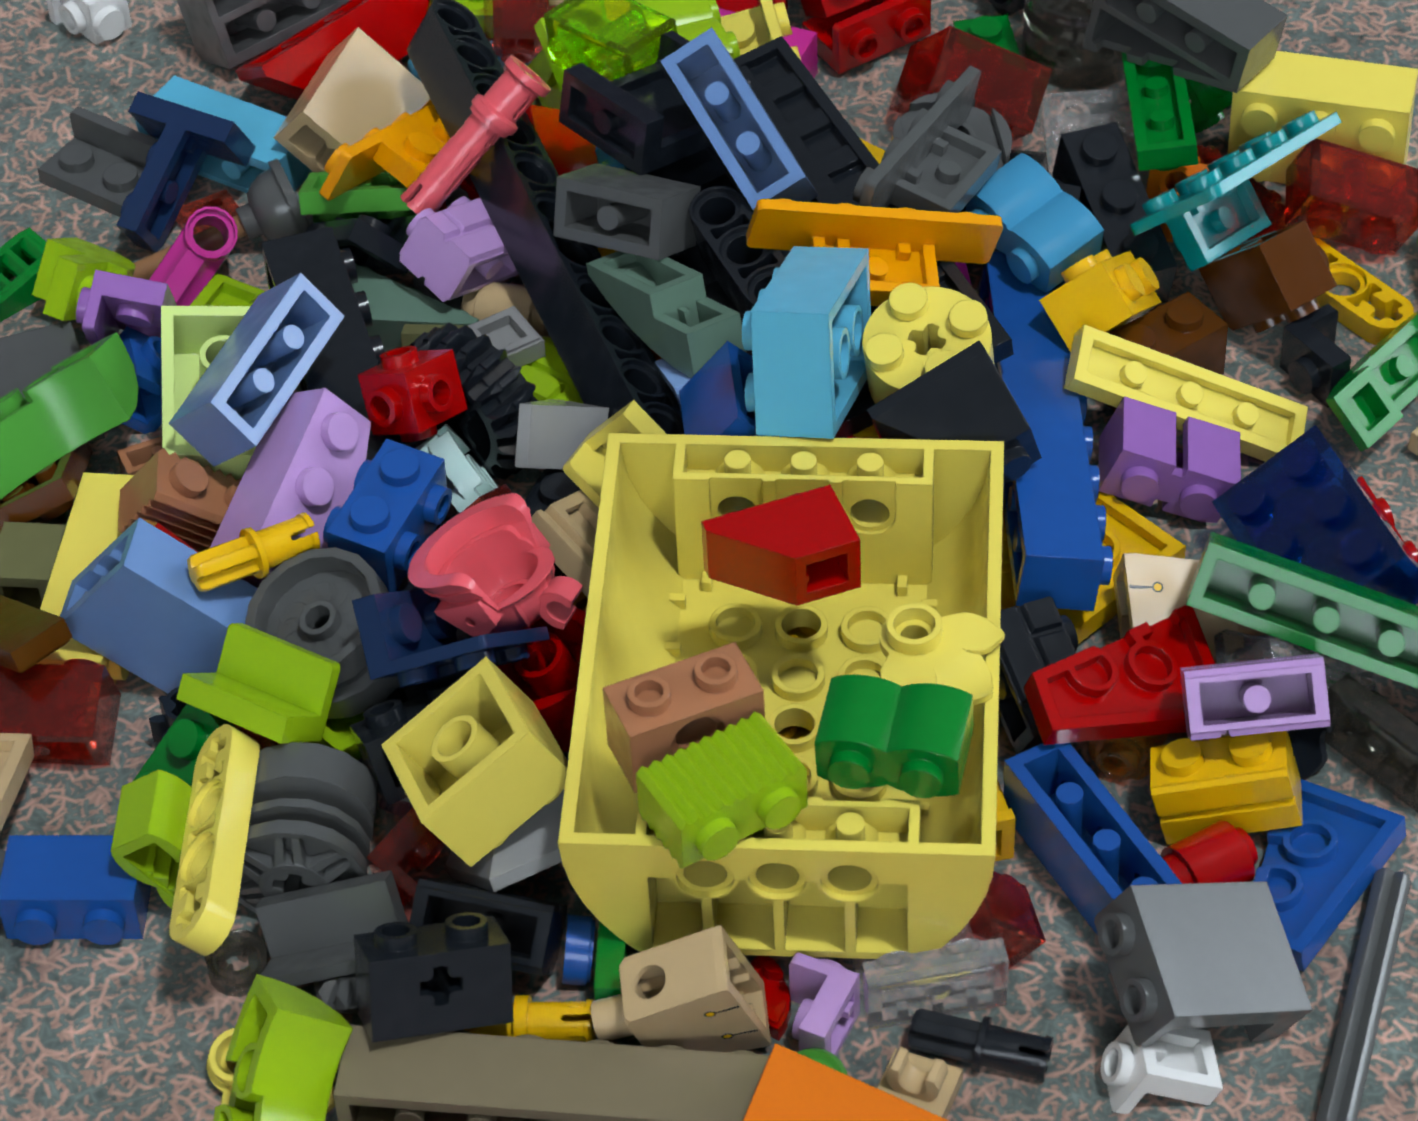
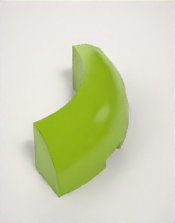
[213,974,353,1121]

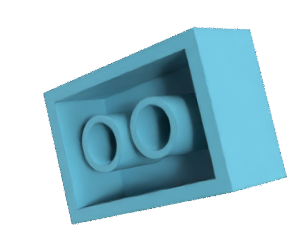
[742,246,871,439]

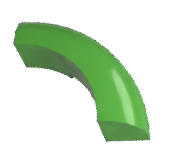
[0,332,139,500]

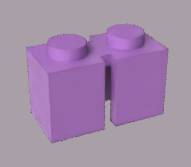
[1098,396,1241,523]

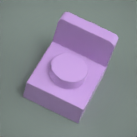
[789,953,860,1056]

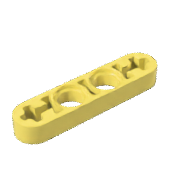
[169,724,260,956]

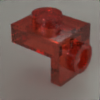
[968,871,1046,975]

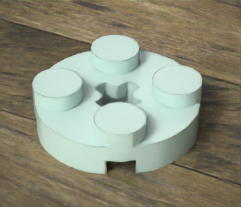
[415,424,503,513]

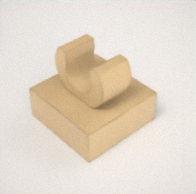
[877,1047,963,1119]

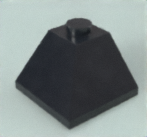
[867,341,1042,483]

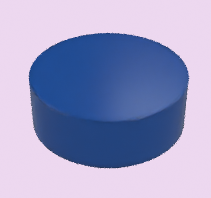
[562,914,596,986]

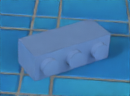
[660,27,819,211]
[169,273,345,467]

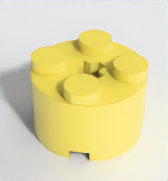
[862,282,995,404]

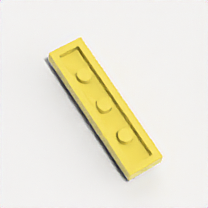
[1064,324,1308,468]

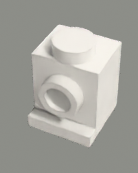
[46,0,132,45]

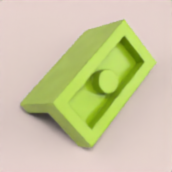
[176,623,341,744]

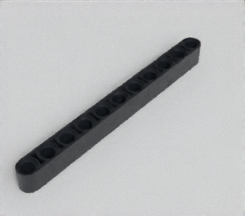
[407,0,684,434]

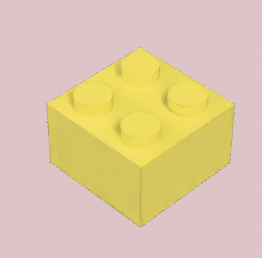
[381,657,568,867]

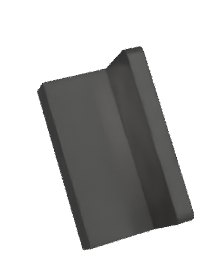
[255,870,408,986]

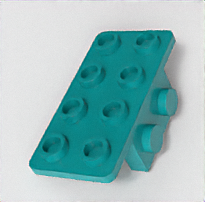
[1129,110,1342,272]

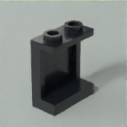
[559,30,752,176]

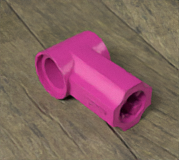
[149,206,238,306]

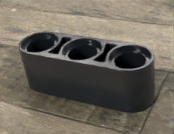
[689,186,785,318]

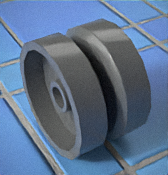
[245,547,399,719]

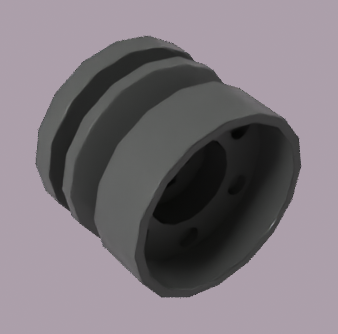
[238,742,378,913]

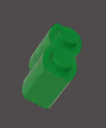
[814,675,974,798]

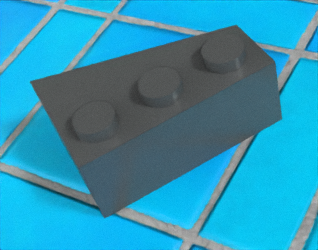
[1082,0,1288,93]

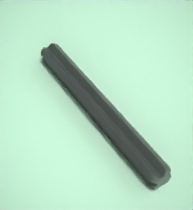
[1316,867,1411,1121]

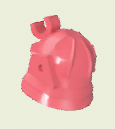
[407,493,583,637]

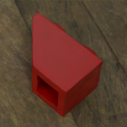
[701,485,861,606]

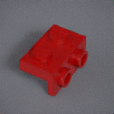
[802,0,931,74]

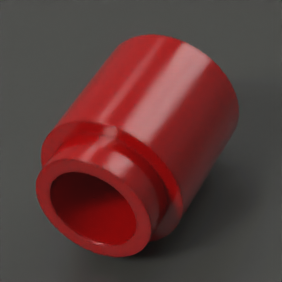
[1161,820,1258,884]

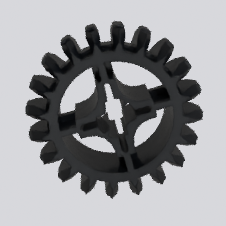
[410,323,539,480]

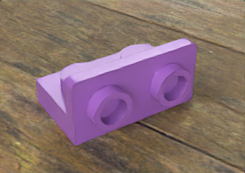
[76,270,177,345]

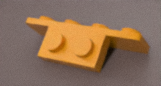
[319,99,450,201]
[746,198,1003,306]

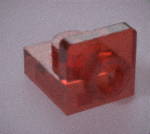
[367,807,445,908]

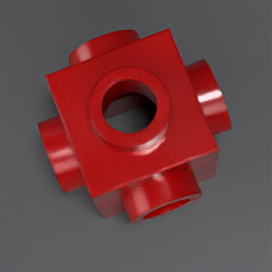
[357,346,468,442]

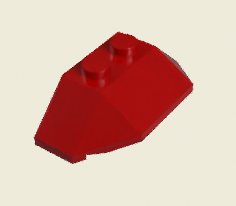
[235,0,429,100]

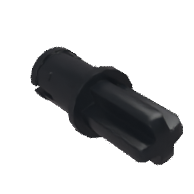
[908,1009,1054,1082]

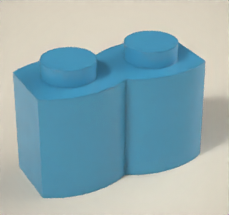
[965,153,1104,293]

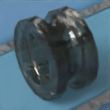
[205,930,269,997]

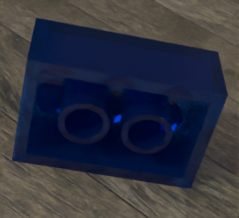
[1212,425,1418,664]

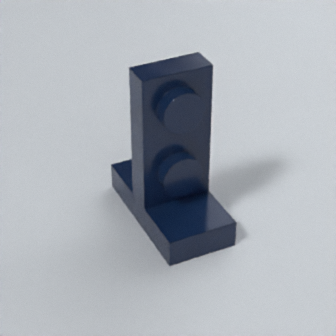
[116,91,256,253]

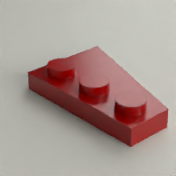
[1023,605,1215,745]

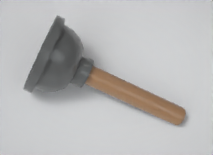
[133,158,310,280]

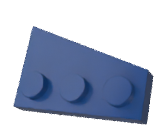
[1253,779,1406,972]

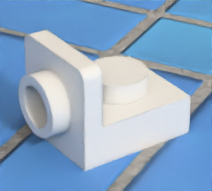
[1101,1025,1223,1114]

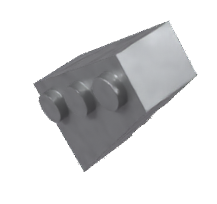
[177,0,350,69]

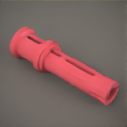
[400,55,551,214]

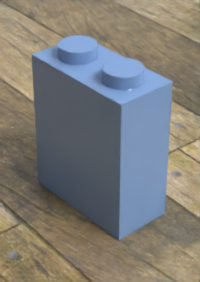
[60,517,258,693]

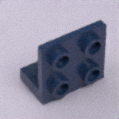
[352,589,550,688]

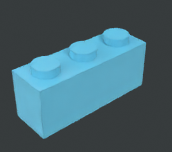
[136,75,313,193]

